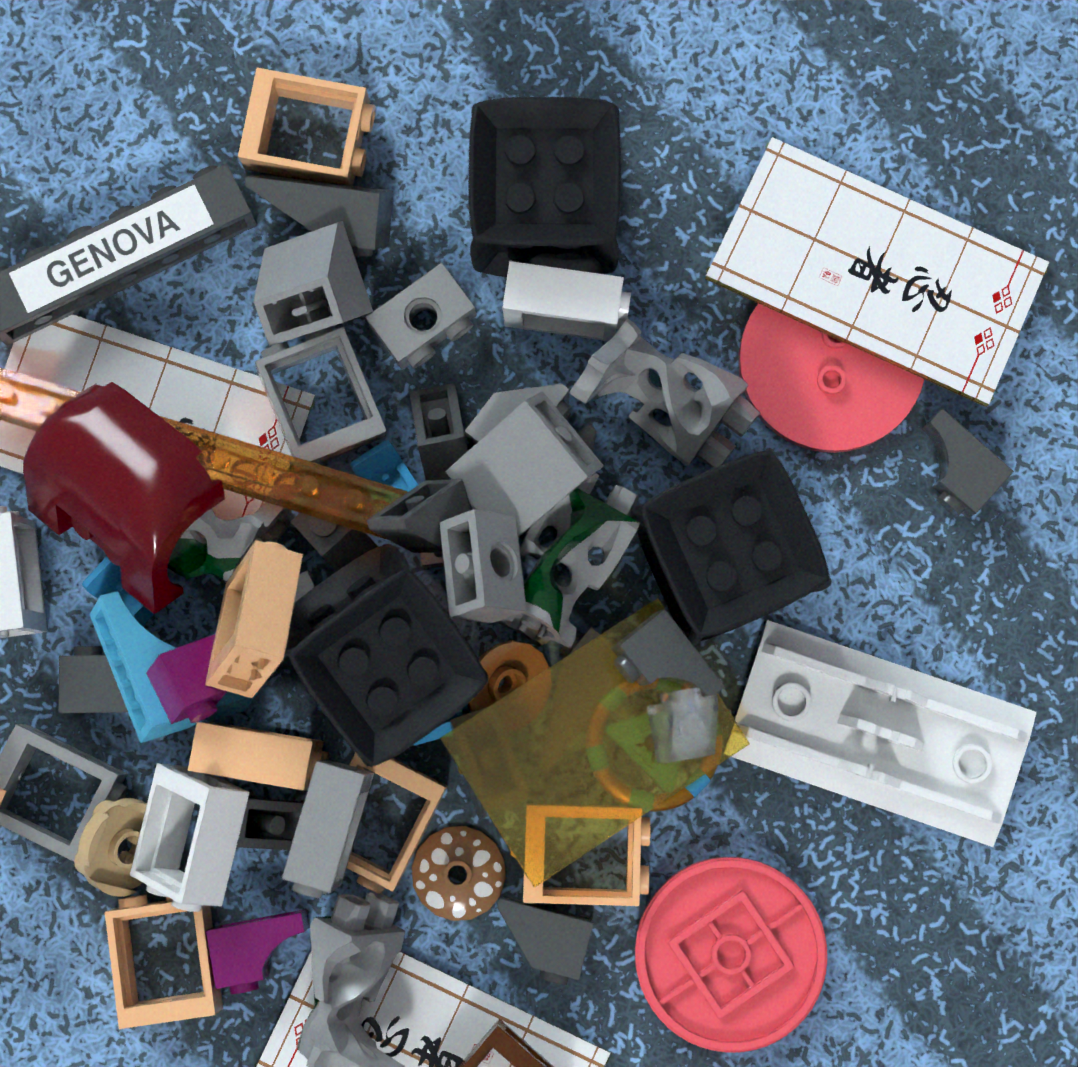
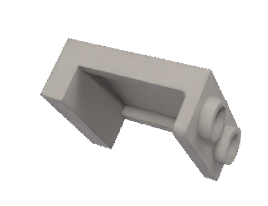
[445,391,604,538]

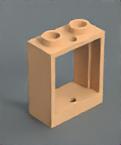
[238,68,376,185]
[205,540,303,698]
[188,722,329,791]
[347,753,448,893]
[523,803,650,906]
[105,894,223,1029]

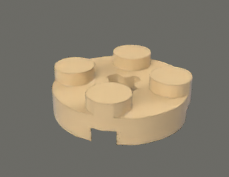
[74,798,147,897]

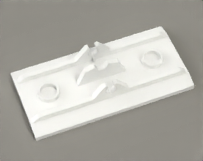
[722,620,1036,847]

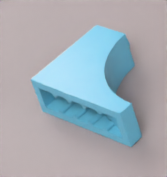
[89,591,258,743]

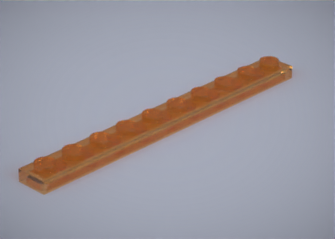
[0,367,408,540]

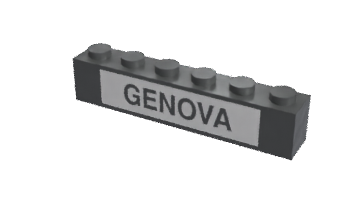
[0,164,257,346]

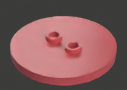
[739,300,925,453]
[635,857,827,1053]

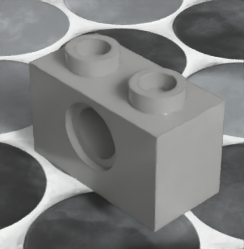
[366,263,476,370]
[439,509,527,623]

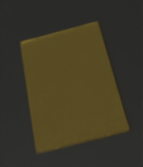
[440,598,750,887]

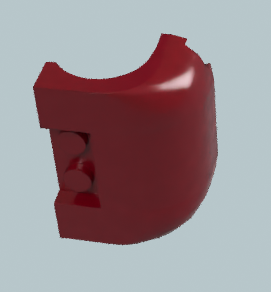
[23,382,225,614]

